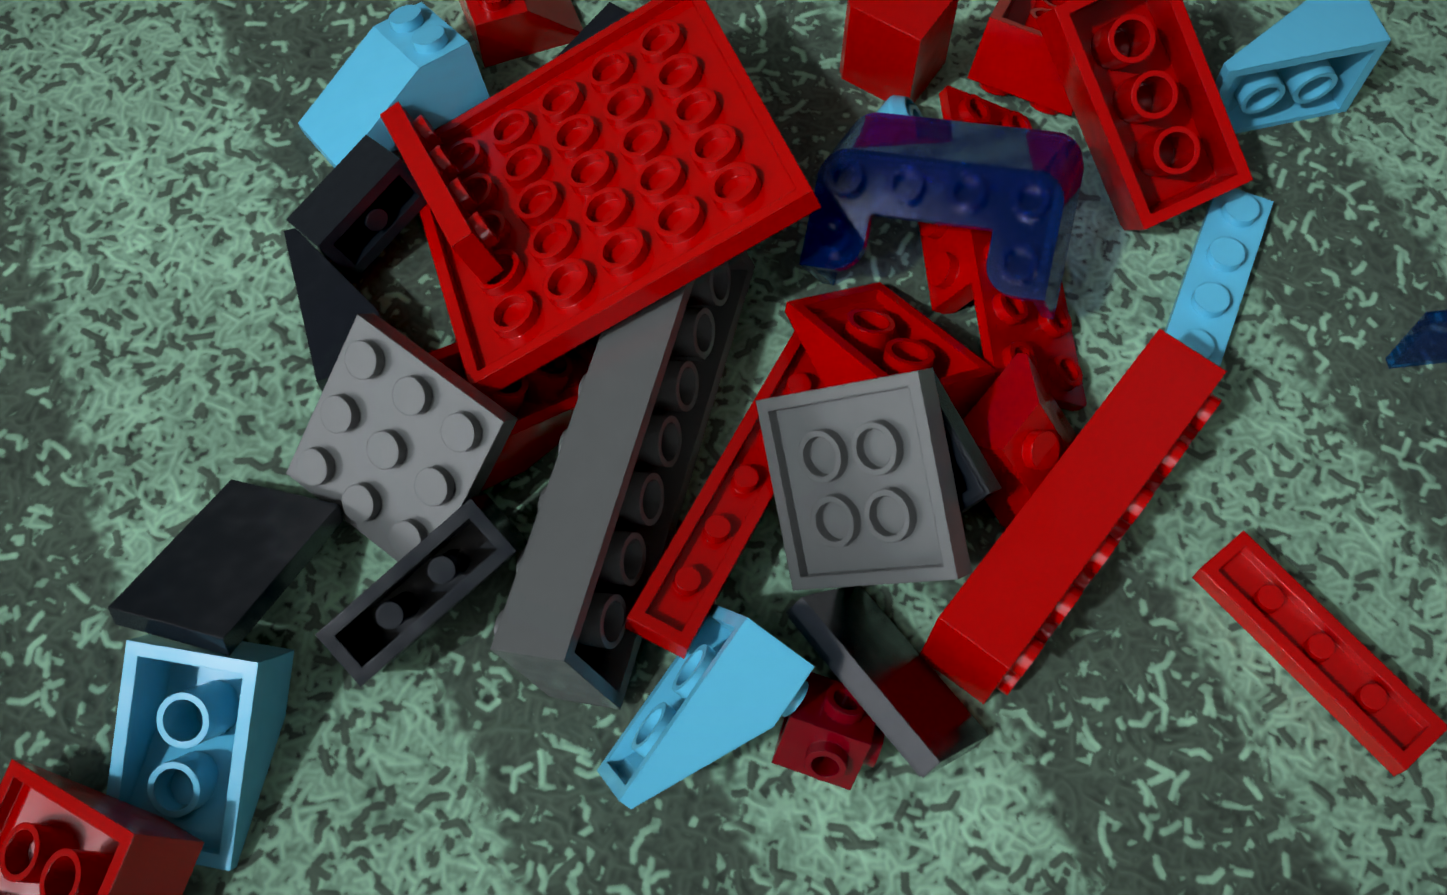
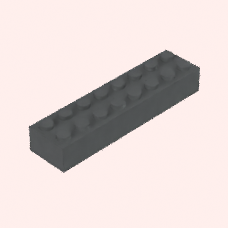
[490,250,755,710]

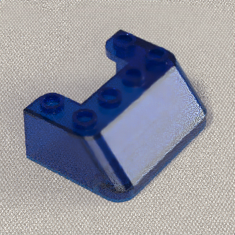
[799,112,1084,319]

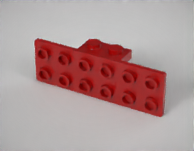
[917,85,1087,411]

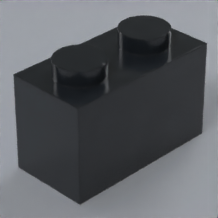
[286,135,427,280]

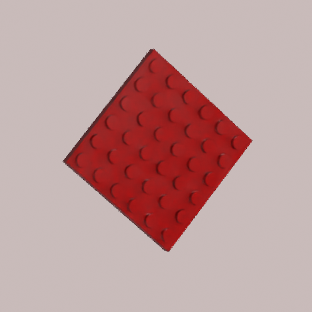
[419,0,821,397]

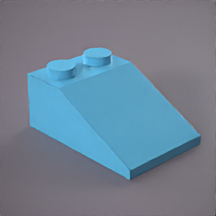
[1215,0,1391,134]
[298,2,490,168]
[597,604,815,809]
[106,634,294,871]

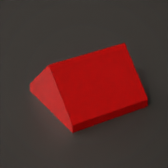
[839,0,959,103]

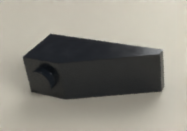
[284,228,381,392]

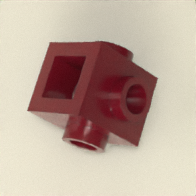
[771,672,885,790]

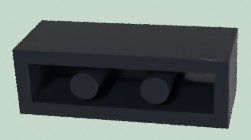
[315,493,528,687]

